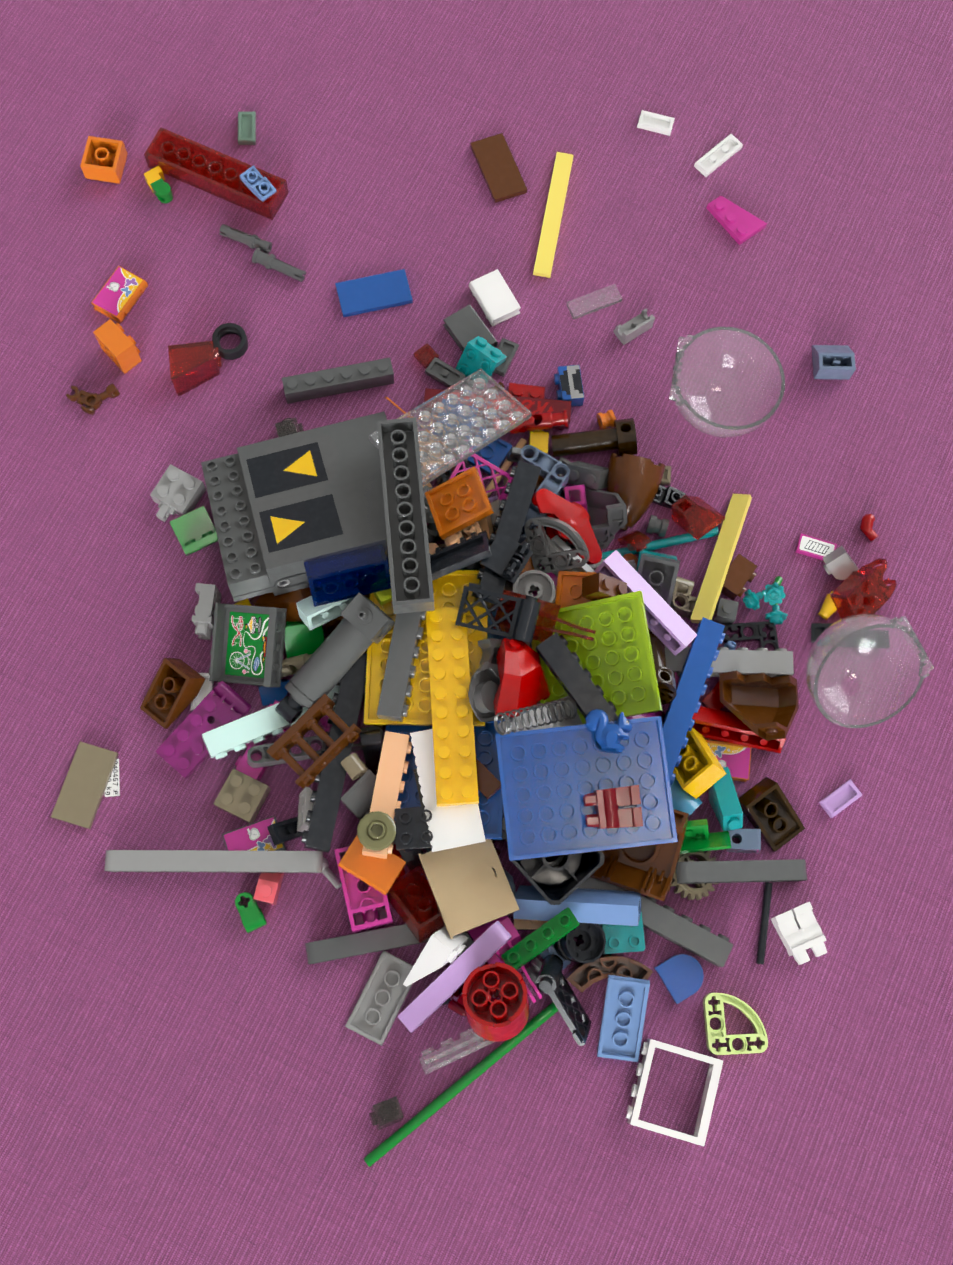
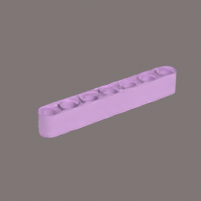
[398,921,512,1033]

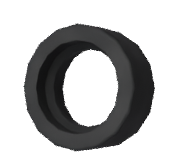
[212,323,248,360]

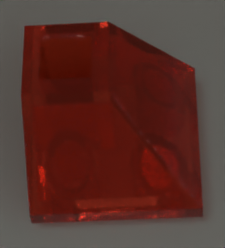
[671,495,725,540]

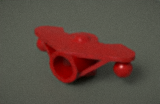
[531,488,602,564]

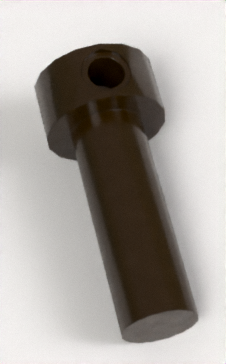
[551,418,637,457]
[648,628,677,705]

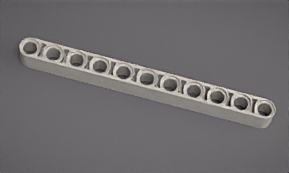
[104,850,323,873]

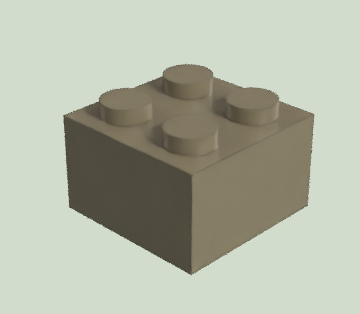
[214,768,271,824]

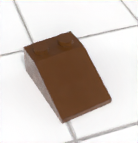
[140,658,205,729]

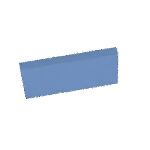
[597,975,650,1062]

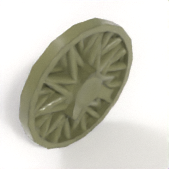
[357,811,396,851]

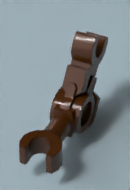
[66,383,120,415]

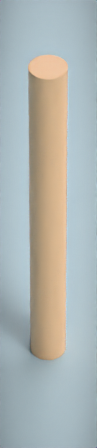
[485,438,527,497]

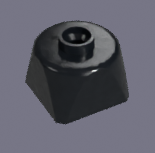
[512,851,604,905]

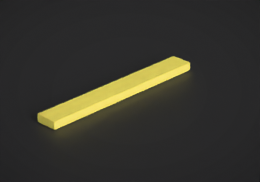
[533,152,574,278]
[690,494,752,623]

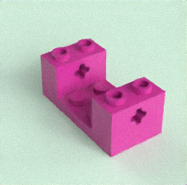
[334,846,394,933]

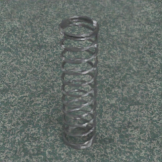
[494,697,577,735]

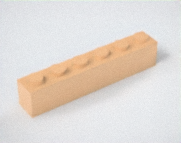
[362,731,412,859]

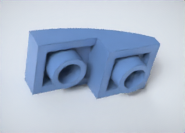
[240,165,277,202]

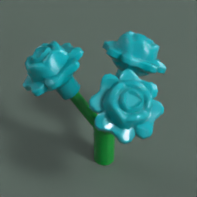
[743,576,788,625]

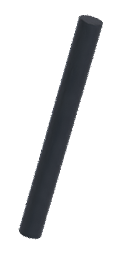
[756,882,773,965]

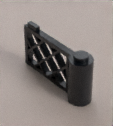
[455,582,541,643]
[536,954,592,1047]

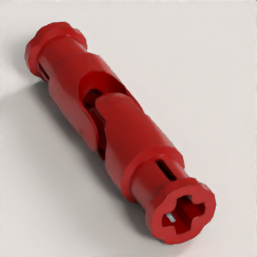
[493,410,568,436]

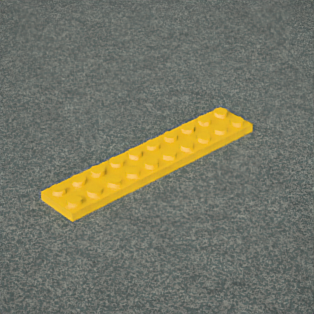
[426,606,479,807]

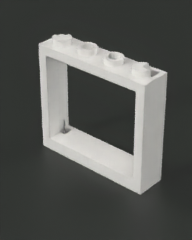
[626,1038,723,1146]

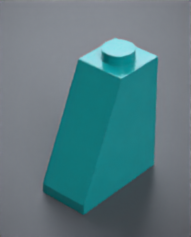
[708,767,743,831]

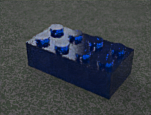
[304,544,391,607]

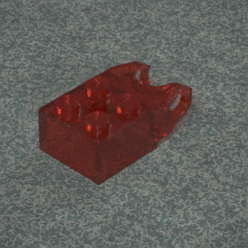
[830,558,897,628]

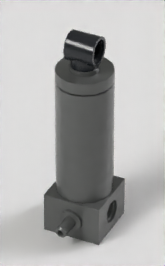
[275,593,395,724]

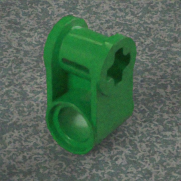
[235,892,267,933]

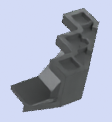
[560,485,627,565]

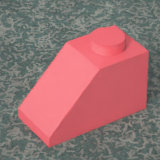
[253,873,284,905]

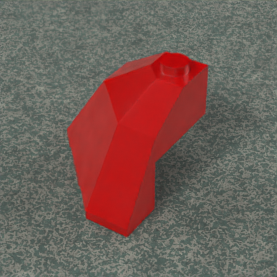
[493,638,550,718]

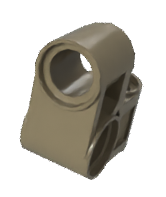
[670,576,698,620]

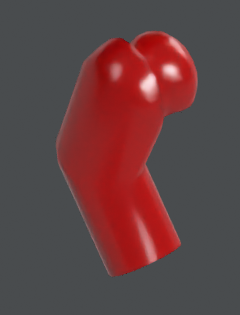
[860,514,878,542]

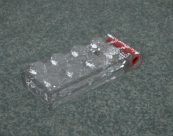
[419,1028,494,1075]

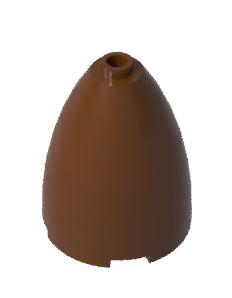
[606,453,665,531]

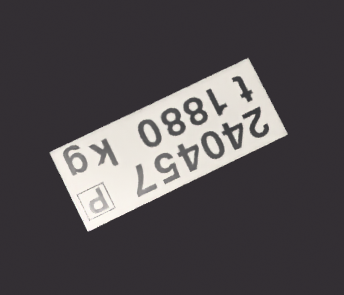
[105,759,120,797]

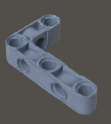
[518,445,570,544]

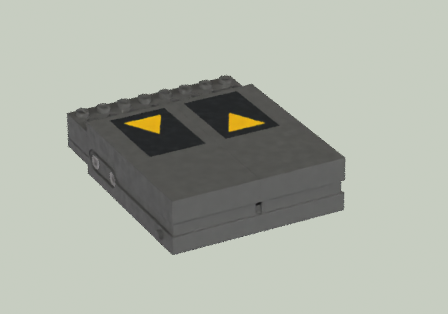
[201,411,389,602]

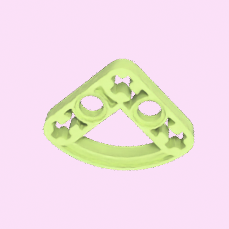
[703,993,768,1055]

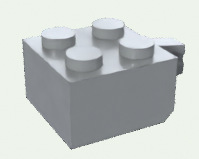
[150,464,206,522]

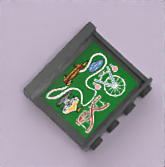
[209,603,287,687]

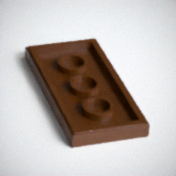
[470,133,527,203]

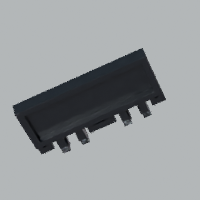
[430,530,492,581]

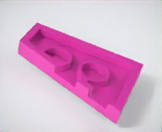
[706,196,767,245]

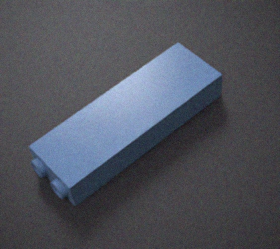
[513,885,641,926]

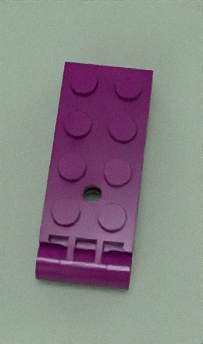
[155,681,252,779]

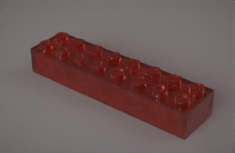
[144,127,289,220]

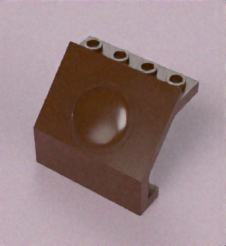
[590,809,689,901]

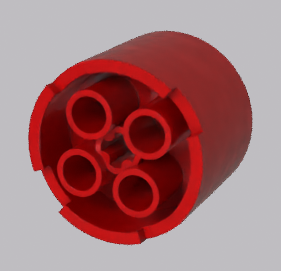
[462,962,529,1042]

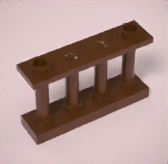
[266,694,362,789]

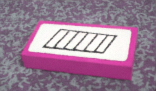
[795,534,837,561]

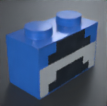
[554,365,584,407]

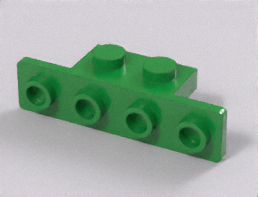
[680,819,731,854]
[501,907,580,970]

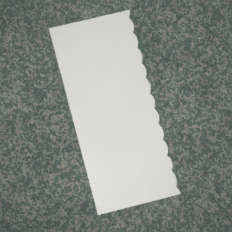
[410,729,486,852]

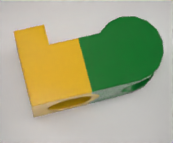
[144,165,173,204]

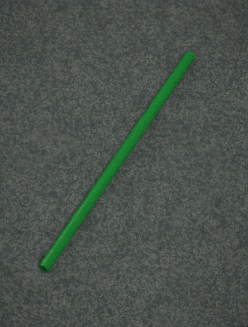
[363,1002,558,1167]

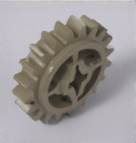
[671,851,718,900]

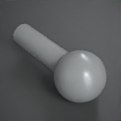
[322,857,342,889]

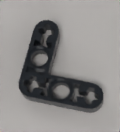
[723,621,779,651]

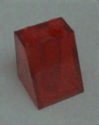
[168,341,223,396]

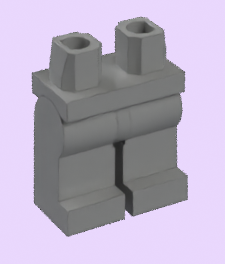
[192,583,221,640]

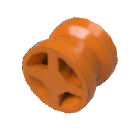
[596,409,616,429]

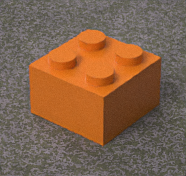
[80,136,128,184]
[93,319,142,374]

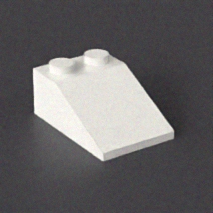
[403,926,469,987]

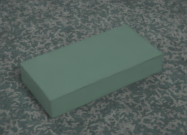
[238,111,256,145]

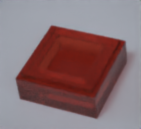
[414,343,439,369]

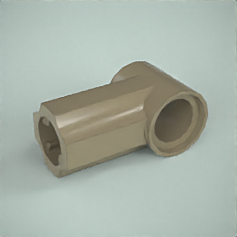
[341,753,368,780]

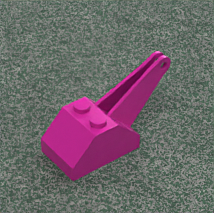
[467,915,543,1003]

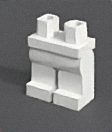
[771,902,827,965]

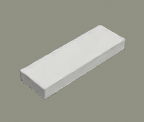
[694,134,743,177]

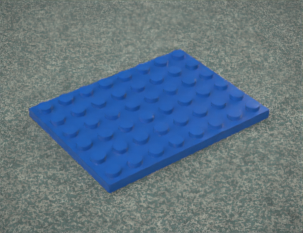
[495,716,678,861]

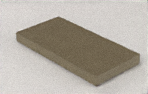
[51,741,119,829]

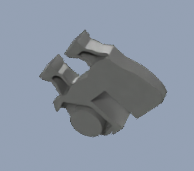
[468,638,541,722]

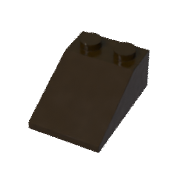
[738,777,805,852]

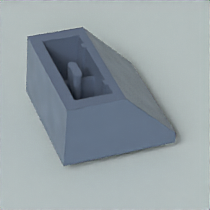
[811,345,856,380]

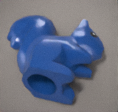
[586,709,633,753]

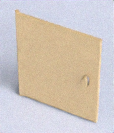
[418,839,520,939]

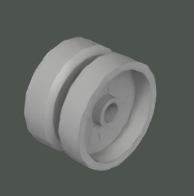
[512,570,556,613]

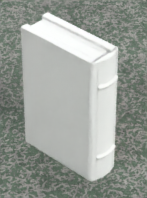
[469,269,521,326]

